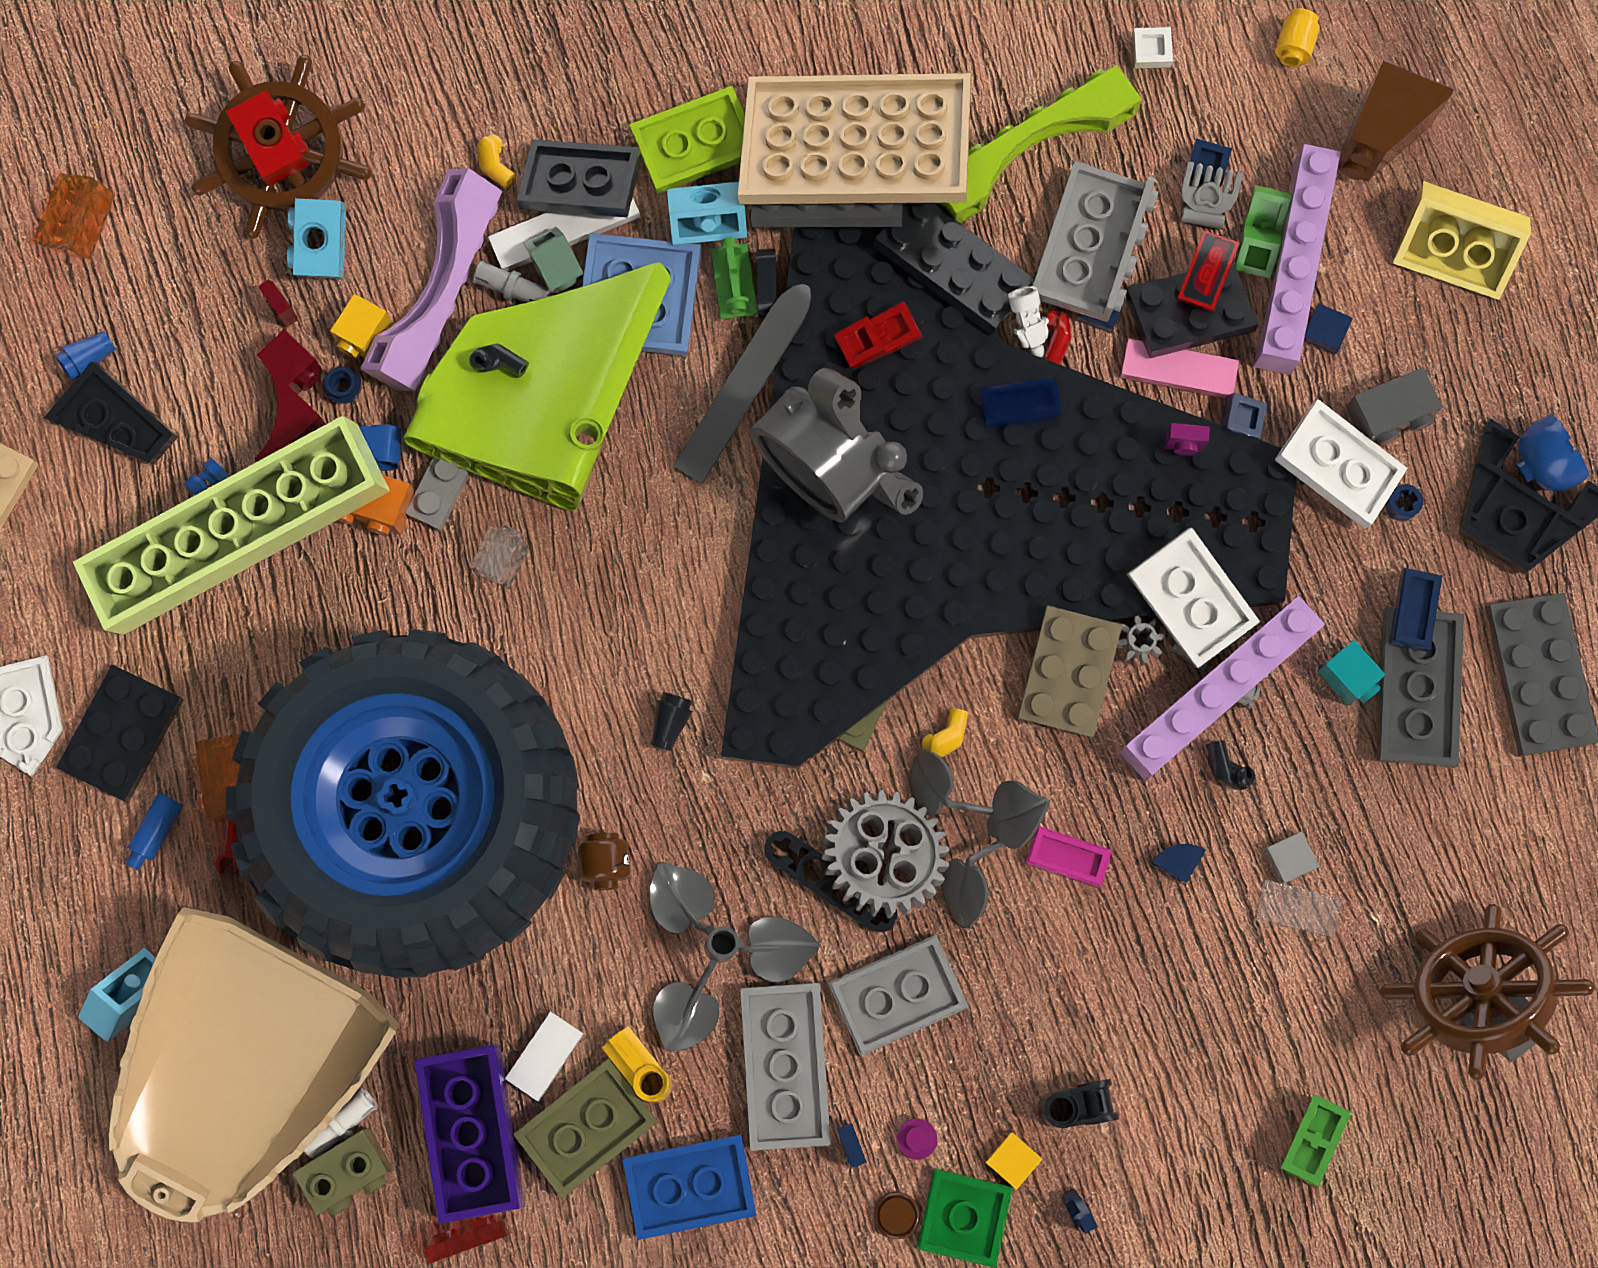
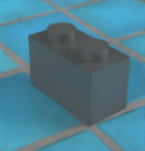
[1346,367,1443,446]

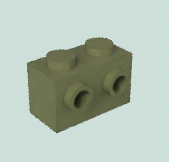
[293,1129,394,1217]

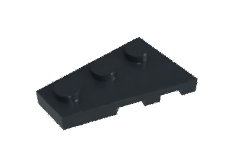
[44,361,179,465]

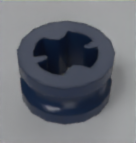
[1385,484,1424,522]

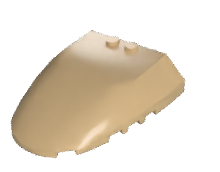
[109,907,399,1222]

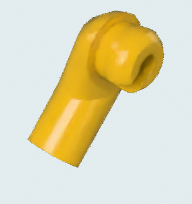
[477,134,516,189]
[921,708,968,757]

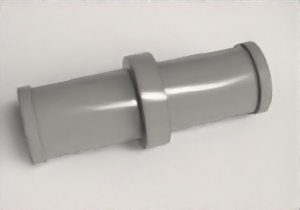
[473,260,551,303]

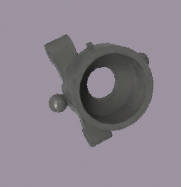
[749,368,923,522]

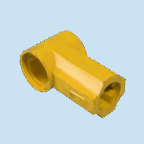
[602,1026,672,1104]

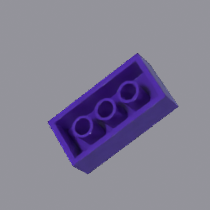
[414,1045,525,1224]

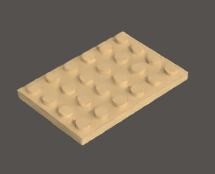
[738,73,971,204]

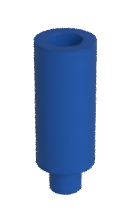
[125,792,184,870]

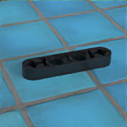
[765,831,897,933]

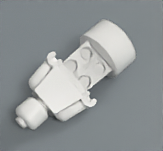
[1008,286,1049,358]

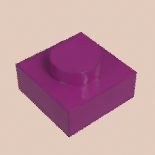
[1164,423,1210,456]

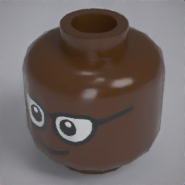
[578,832,631,891]

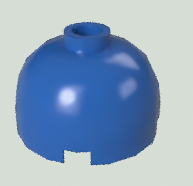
[1515,413,1590,492]

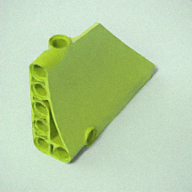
[403,262,671,511]

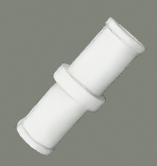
[304,1088,378,1160]

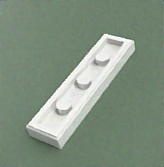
[488,197,640,272]

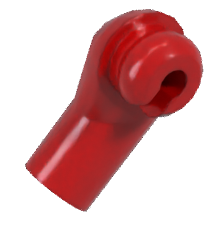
[1043,310,1071,365]

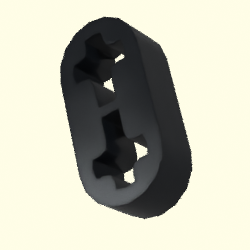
[757,249,777,318]

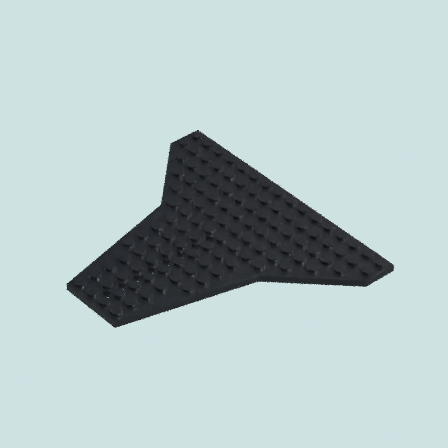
[721,227,1296,769]

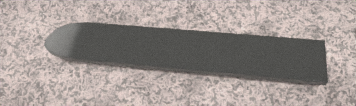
[674,284,812,484]

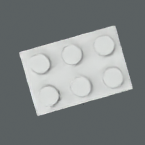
[1275,400,1408,529]
[1127,528,1260,668]

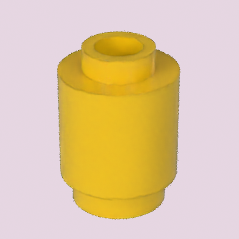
[1275,8,1320,67]

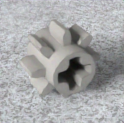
[1117,616,1165,666]

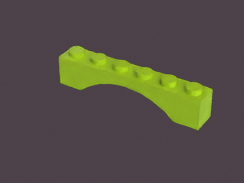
[938,65,1142,223]

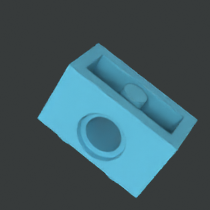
[667,182,747,245]
[287,198,346,279]

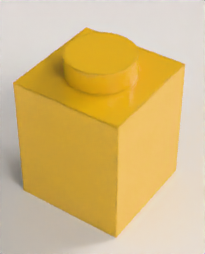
[330,294,393,359]

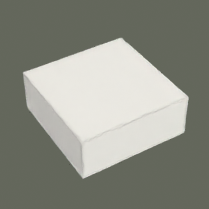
[1132,27,1173,69]

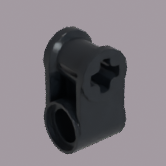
[1038,1079,1120,1128]

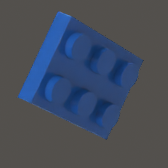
[623,1134,757,1240]

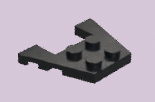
[1458,418,1598,575]

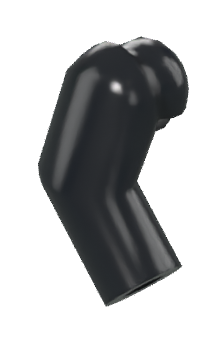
[469,344,529,378]
[1206,740,1256,790]

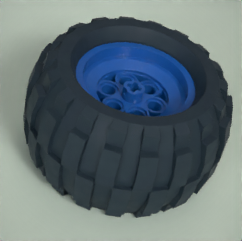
[226,629,580,978]

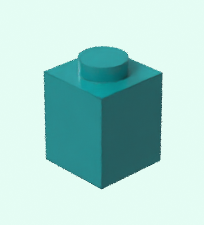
[1317,640,1386,706]

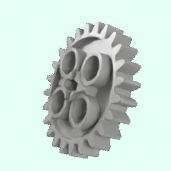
[821,790,950,918]

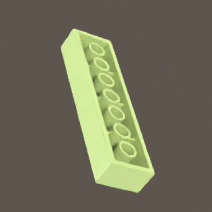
[73,416,390,635]

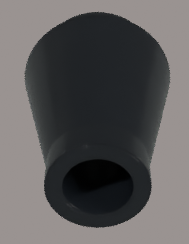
[650,691,693,751]

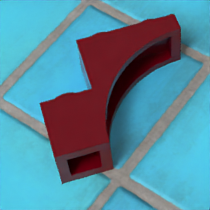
[254,329,326,462]

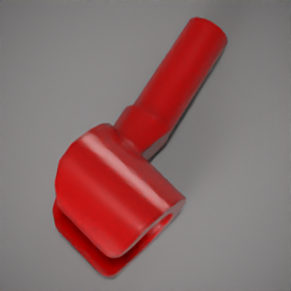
[215,822,239,874]

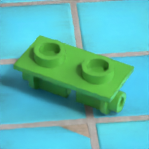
[710,238,758,320]

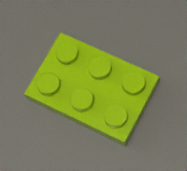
[629,86,745,194]

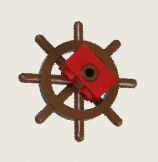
[185,55,372,239]

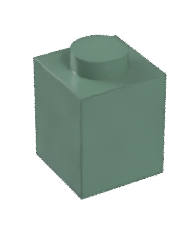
[524,227,584,291]

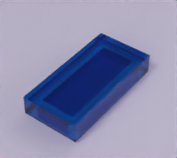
[980,377,1062,428]

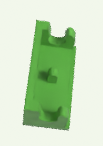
[1281,1094,1352,1189]

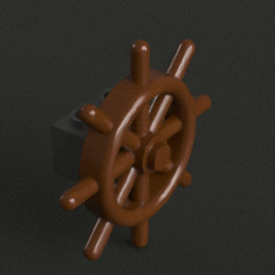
[1380,904,1595,1080]

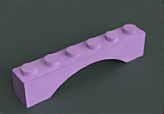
[1254,144,1341,375]
[360,168,502,391]
[1120,596,1325,781]

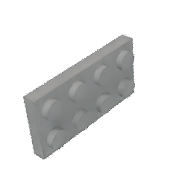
[740,983,831,1151]

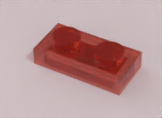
[424,1214,512,1264]

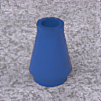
[55,331,116,381]

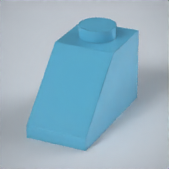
[78,948,156,1043]

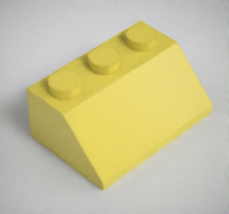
[1393,181,1531,300]

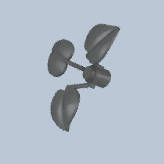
[910,749,1050,929]
[650,862,820,1051]

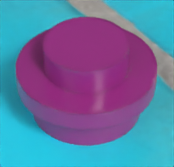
[897,1119,937,1160]

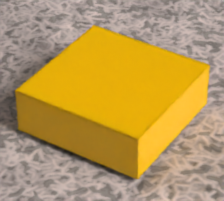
[985,1132,1042,1190]

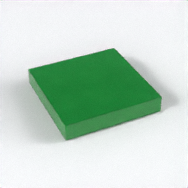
[916,1168,1013,1268]

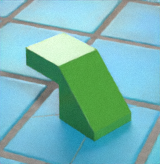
[1235,185,1292,279]

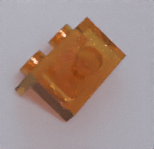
[33,173,115,260]

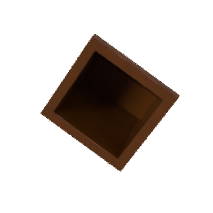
[1338,61,1454,182]

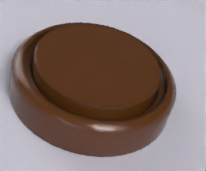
[874,1192,920,1239]

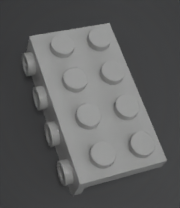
[1033,161,1159,323]

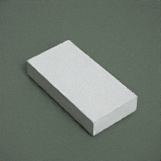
[505,1011,584,1101]

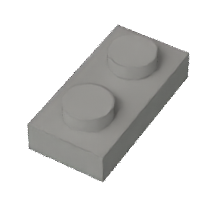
[406,457,471,532]

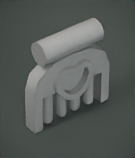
[1181,161,1243,230]

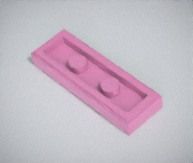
[1120,338,1239,399]

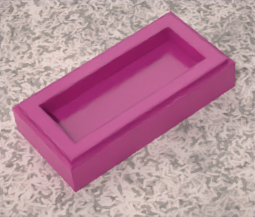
[1025,826,1112,888]

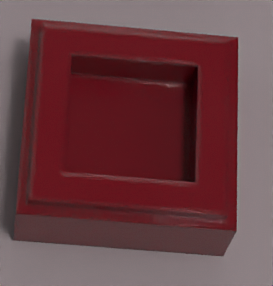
[258,279,297,327]

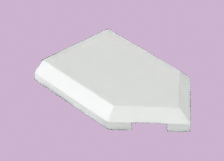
[0,655,63,777]

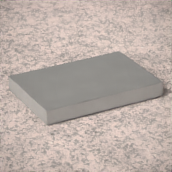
[828,935,969,1056]

